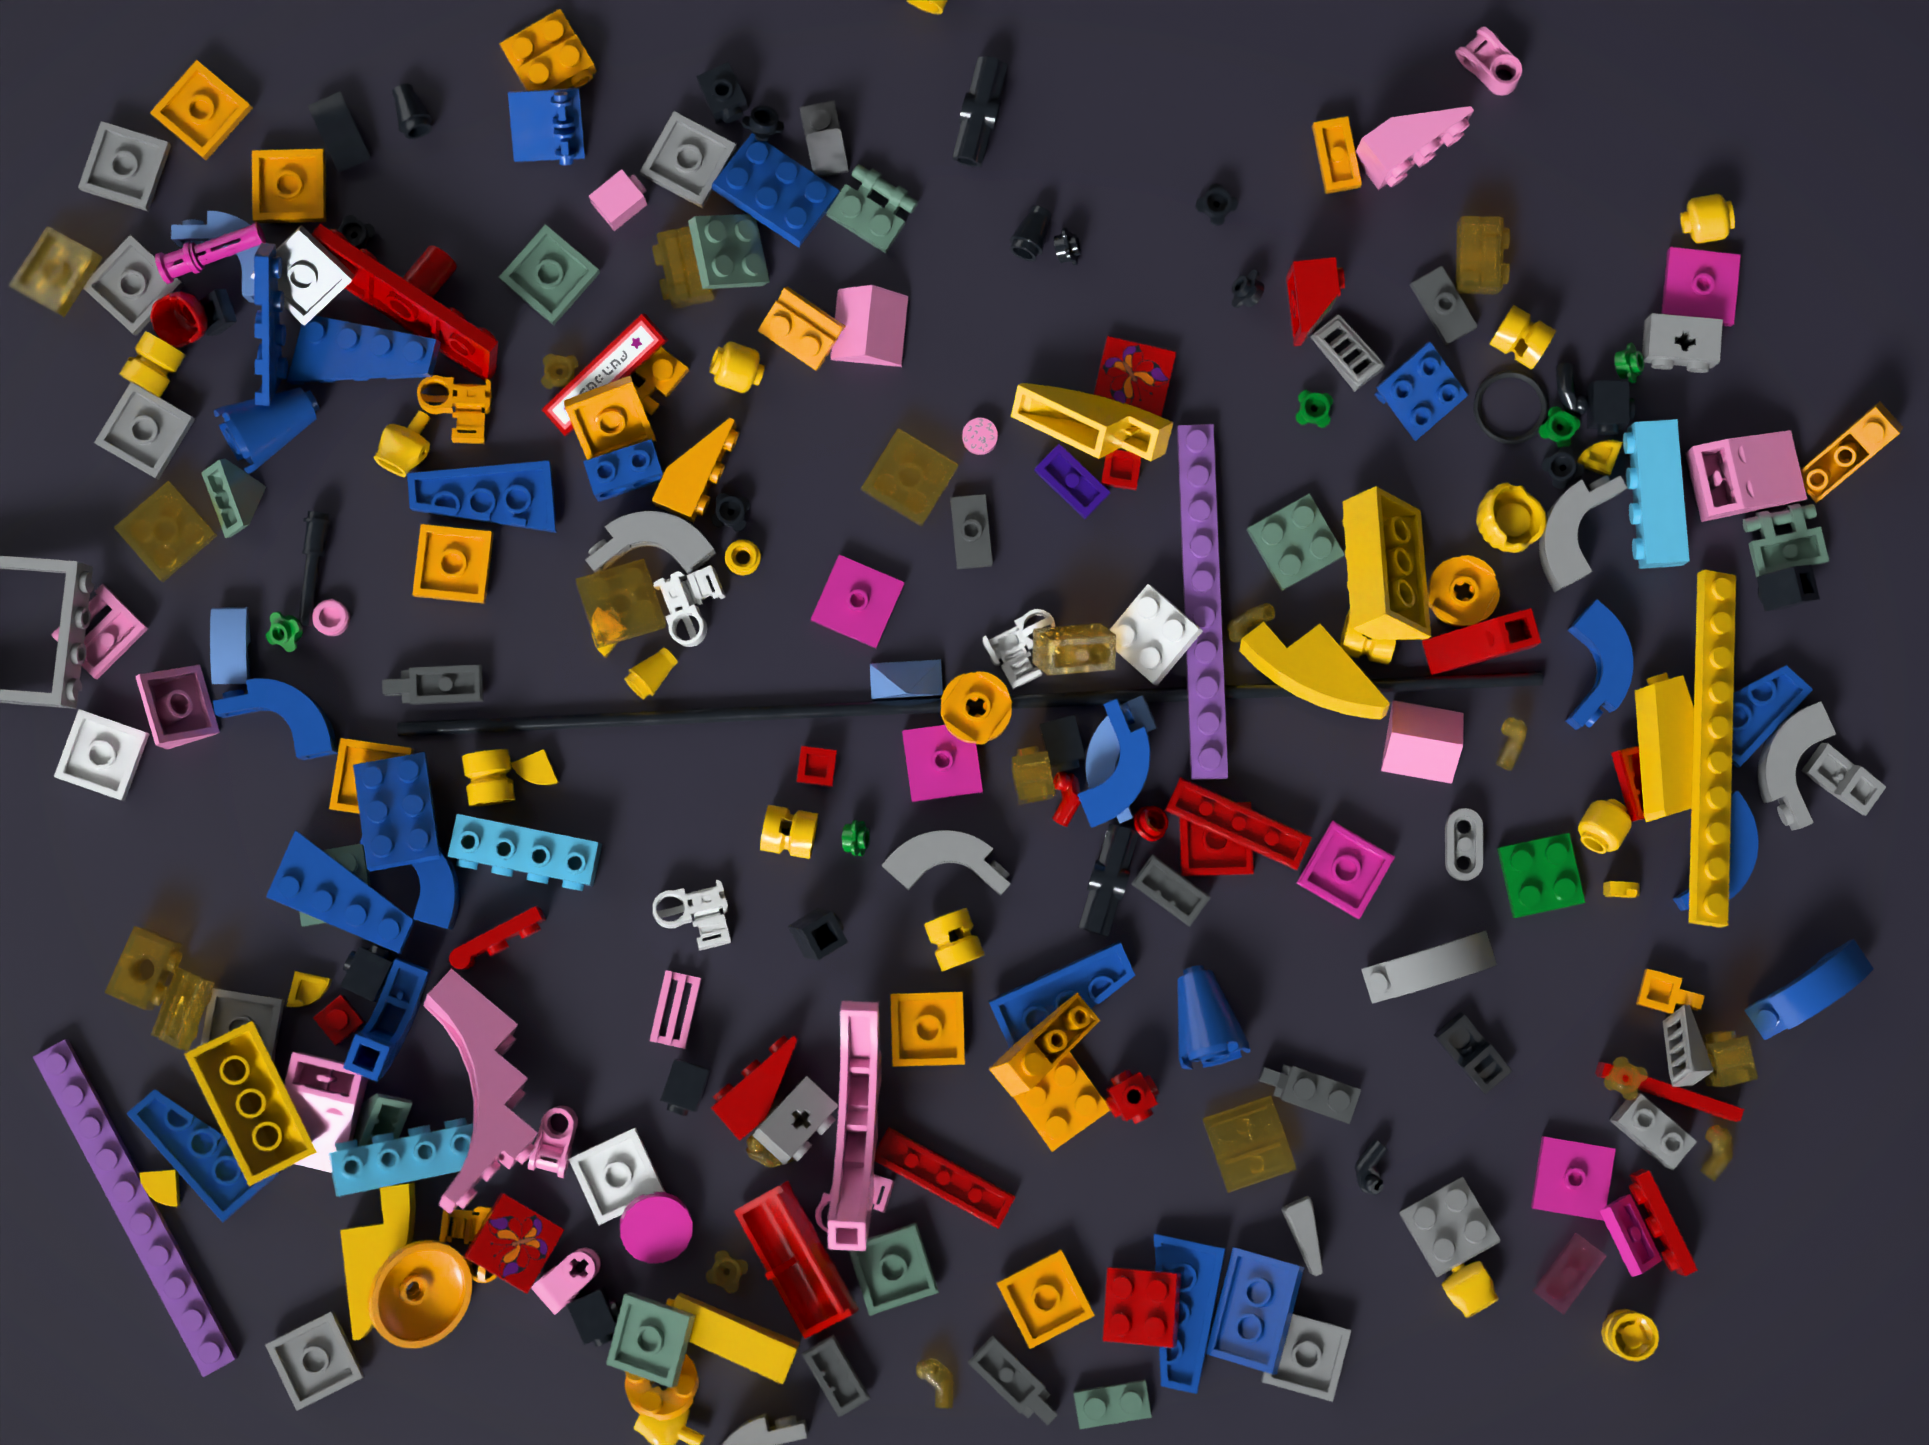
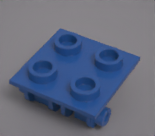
[508,88,585,165]
[1375,341,1468,441]

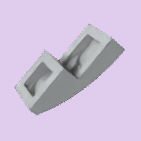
[1802,742,1886,816]

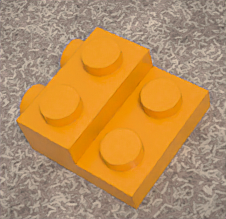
[499,9,597,91]

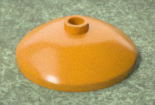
[368,1240,472,1348]

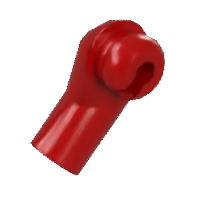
[1052,772,1081,827]

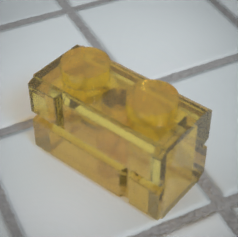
[1456,216,1510,295]
[652,226,715,309]

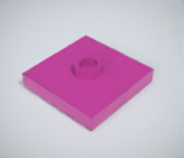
[1661,247,1741,327]
[811,555,905,649]
[902,725,983,802]
[1296,821,1395,919]
[1531,1136,1616,1221]

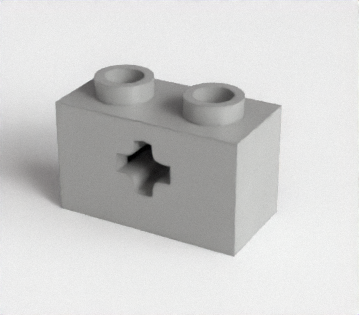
[1642,313,1723,373]
[752,1076,839,1165]
[1610,1093,1697,1169]

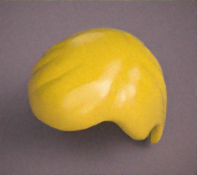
[1476,482,1547,553]

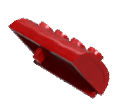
[734,1181,860,1339]

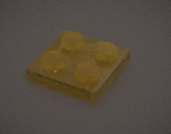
[9,226,103,317]
[861,428,959,527]
[114,481,218,582]
[575,558,666,648]

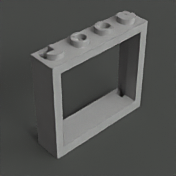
[0,556,95,709]

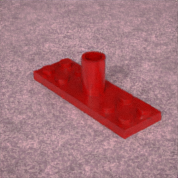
[312,224,498,382]

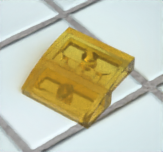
[1202,1095,1296,1193]

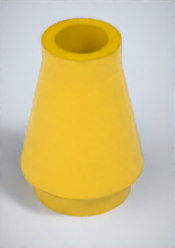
[624,647,678,699]

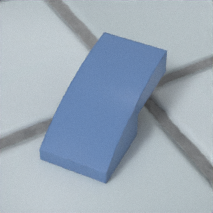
[210,607,251,684]

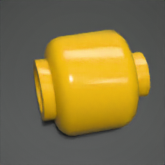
[1680,194,1735,244]
[709,342,765,393]
[1578,799,1632,854]

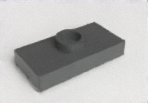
[1410,266,1478,346]
[950,494,993,570]
[1131,855,1211,927]
[802,1334,871,1417]

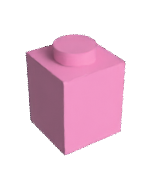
[589,169,647,231]

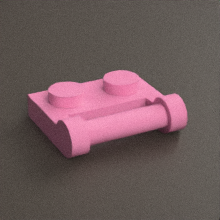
[51,584,149,679]

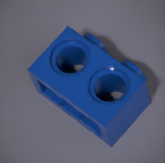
[583,439,664,502]

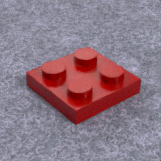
[1103,1267,1181,1348]

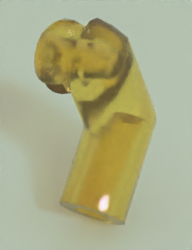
[1226,603,1275,642]
[1496,717,1528,771]
[1700,1125,1733,1181]
[746,1135,800,1167]
[916,1358,953,1408]

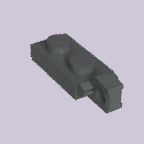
[382,665,484,705]
[1258,1065,1361,1124]
[968,1335,1058,1425]

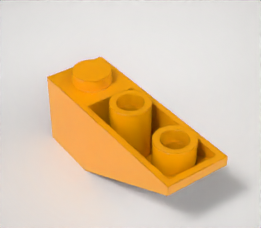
[1801,401,1904,503]
[652,418,739,523]
[989,993,1100,1096]

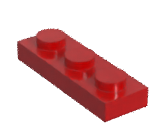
[1629,1169,1698,1276]

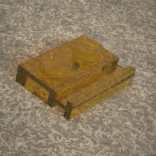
[151,967,214,1051]

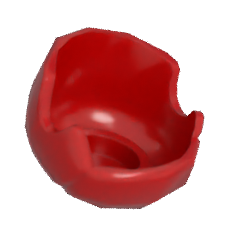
[150,291,208,348]

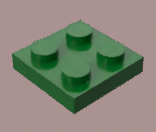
[1497,833,1585,918]

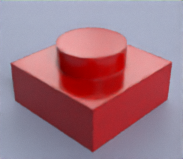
[1101,450,1142,490]
[797,746,837,787]
[313,995,366,1046]

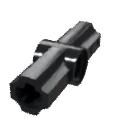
[952,56,1008,167]
[1078,824,1139,937]

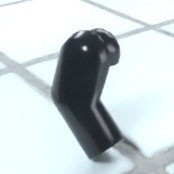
[1556,363,1588,416]
[1355,1139,1388,1195]

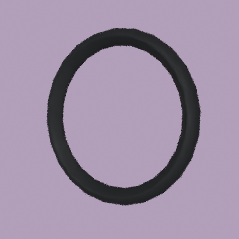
[1473,370,1548,444]

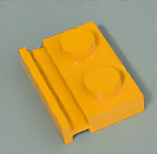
[758,286,846,370]

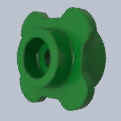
[1615,342,1644,383]
[1295,390,1333,428]
[1539,407,1580,448]
[266,611,303,652]
[842,820,870,856]

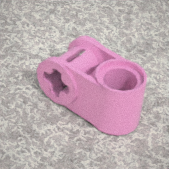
[1455,26,1522,96]
[528,1105,578,1179]
[531,1247,601,1315]

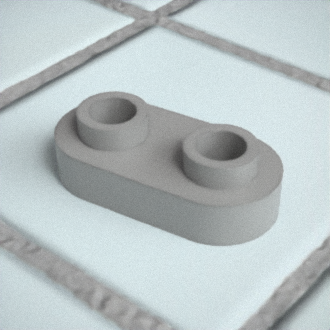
[1445,808,1483,881]

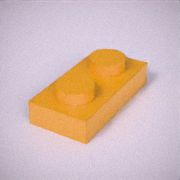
[1312,116,1362,194]

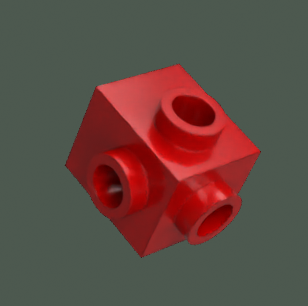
[1105,1069,1160,1124]

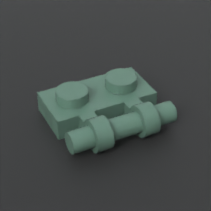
[826,164,918,253]
[1743,503,1829,578]

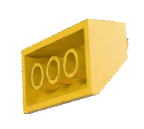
[1343,486,1431,640]
[185,1021,317,1186]

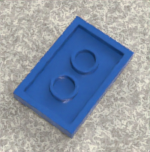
[711,133,840,248]
[353,752,441,872]
[1206,1247,1304,1375]

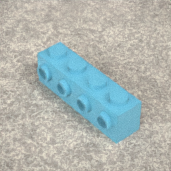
[1623,419,1690,569]
[448,814,602,891]
[328,1117,473,1196]

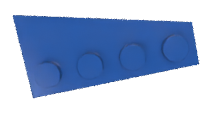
[254,243,288,406]
[266,830,416,954]
[988,941,1135,1048]
[126,1089,279,1223]
[1154,1234,1226,1394]

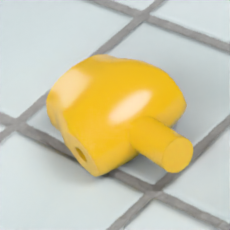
[374,411,430,477]
[1441,1261,1499,1318]
[634,1409,705,1445]

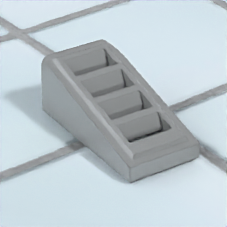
[1311,314,1385,391]
[1663,1005,1714,1087]
[1281,1196,1323,1276]

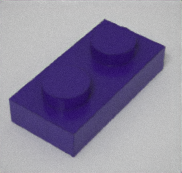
[1034,444,1111,520]

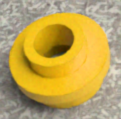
[725,539,761,575]

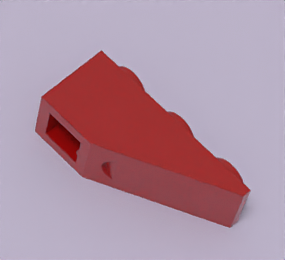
[1421,608,1542,675]
[711,1035,799,1141]

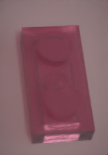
[1532,1233,1607,1315]

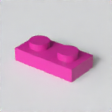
[1600,1194,1662,1277]

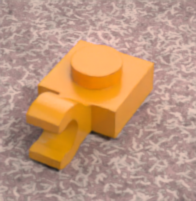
[1636,969,1705,1014]

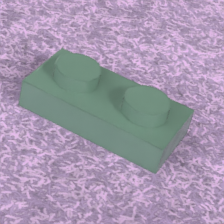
[1073,1379,1152,1429]

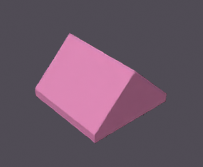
[831,285,908,367]
[135,665,220,749]
[1381,700,1464,784]

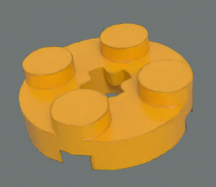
[1427,555,1500,627]
[941,671,1012,744]
[625,1354,699,1421]

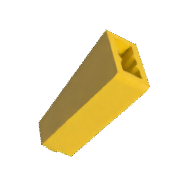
[1635,673,1694,822]
[666,1293,800,1384]

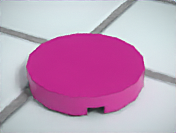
[620,1192,692,1263]

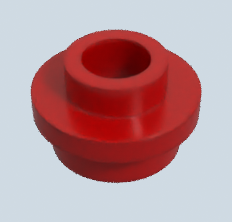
[1134,806,1168,841]

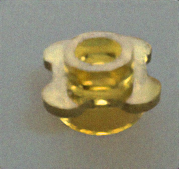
[541,354,578,389]
[1604,1057,1647,1100]
[706,1250,748,1293]

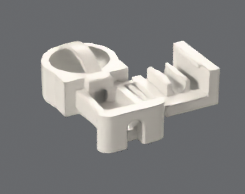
[653,565,726,647]
[983,609,1056,690]
[652,880,731,951]

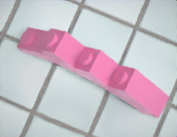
[423,969,538,1214]
[828,1001,882,1251]

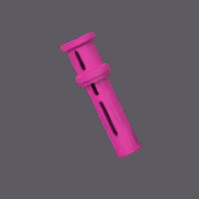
[155,222,266,284]

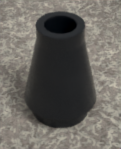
[392,84,432,139]
[1010,206,1052,261]

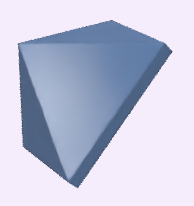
[870,660,943,700]

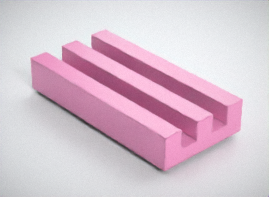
[650,970,702,1049]

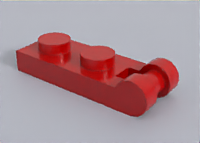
[449,906,546,970]

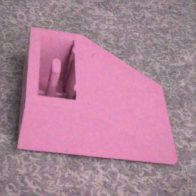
[1356,106,1474,190]
[1685,430,1807,522]
[284,1052,369,1173]

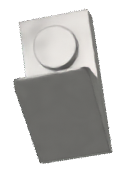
[800,101,849,178]

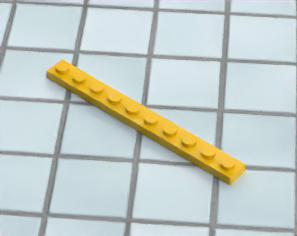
[1689,569,1736,928]

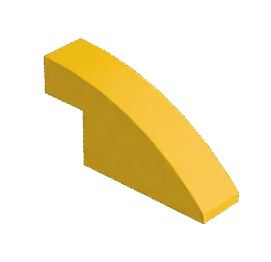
[1011,383,1174,461]
[1239,622,1390,720]
[340,1182,416,1340]

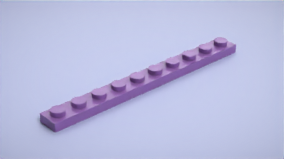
[1177,424,1228,780]
[33,1039,238,1377]

